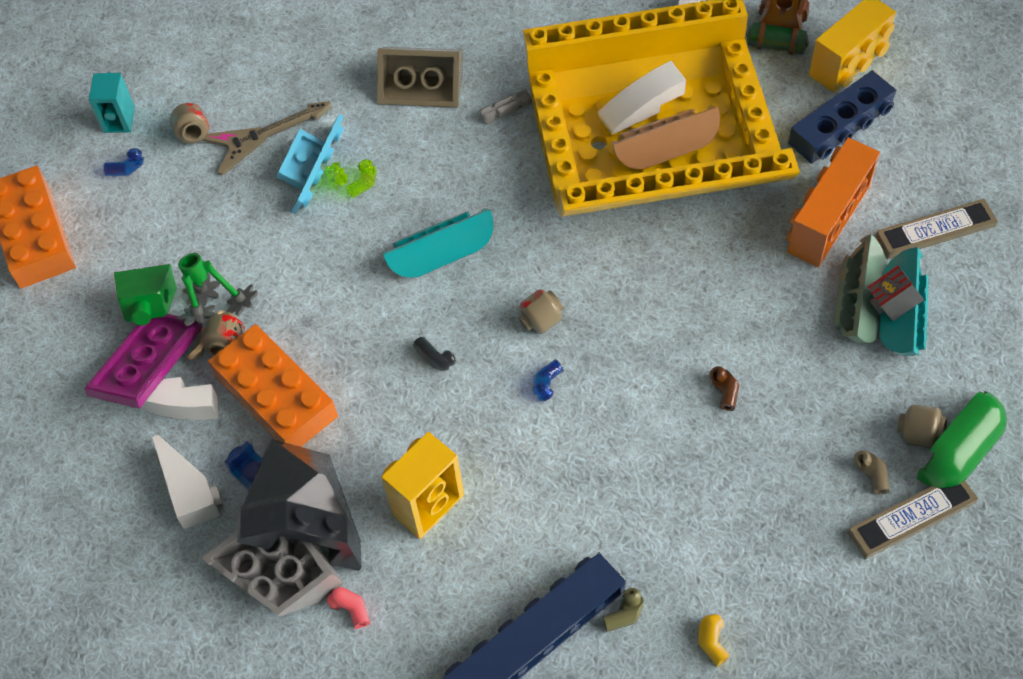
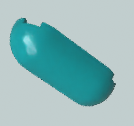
[383,208,494,278]
[879,247,929,356]

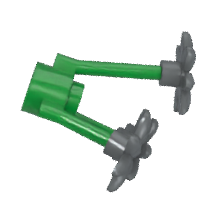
[177,253,258,326]

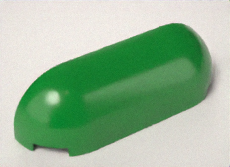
[916,391,1007,488]

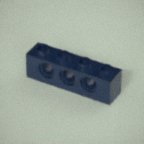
[788,70,896,164]

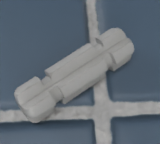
[480,89,531,124]

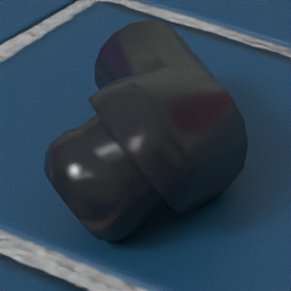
[413,337,456,371]

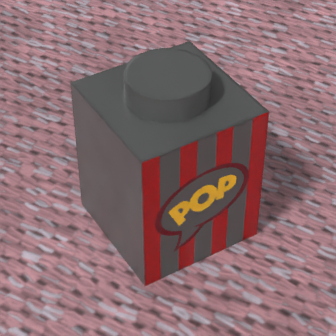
[867,265,924,321]

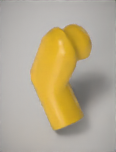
[697,614,730,667]

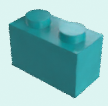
[88,72,135,133]

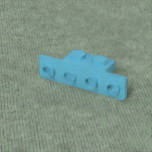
[276,114,344,214]

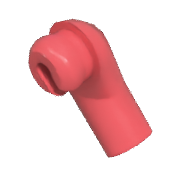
[327,587,370,629]

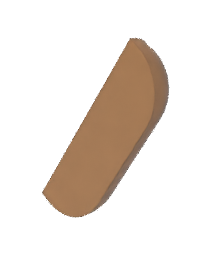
[611,106,720,169]

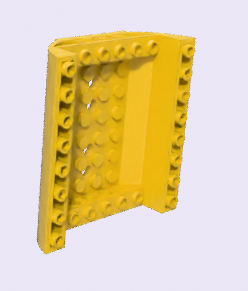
[523,0,800,217]

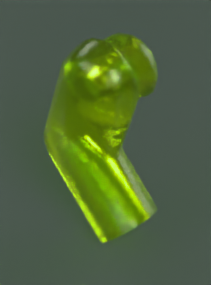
[346,159,377,198]
[324,162,348,189]

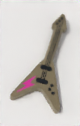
[203,101,332,176]

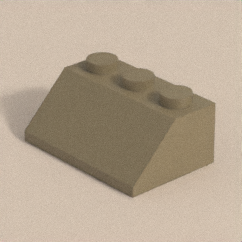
[377,46,463,107]

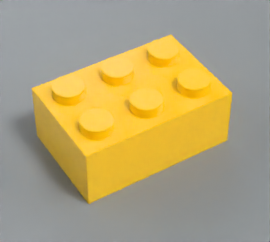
[809,0,896,93]
[381,431,464,539]

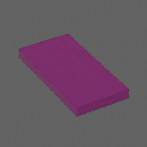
[84,314,202,409]

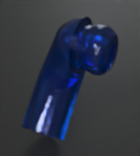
[104,148,144,176]

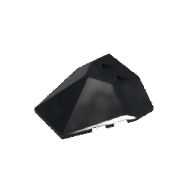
[237,439,362,571]

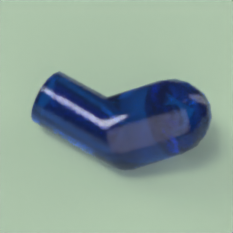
[532,359,564,402]

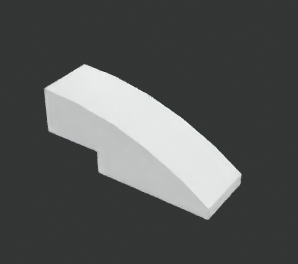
[598,61,686,135]
[140,377,218,420]

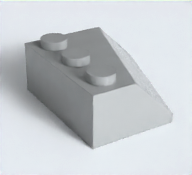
[201,530,344,617]

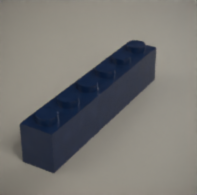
[443,552,626,679]

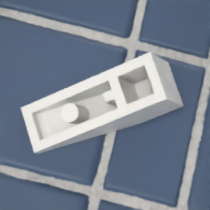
[152,435,223,529]

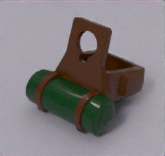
[746,0,810,55]

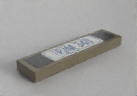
[876,199,998,259]
[848,481,978,559]

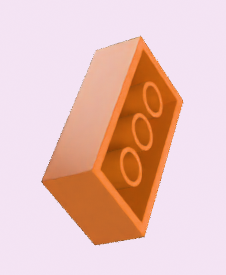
[786,137,880,268]
[0,165,76,289]
[208,324,338,447]

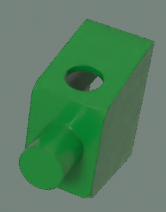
[114,264,177,326]

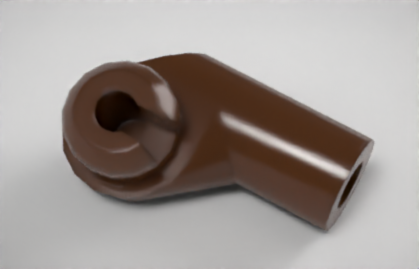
[709,366,739,411]

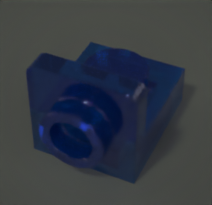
[224,441,262,490]

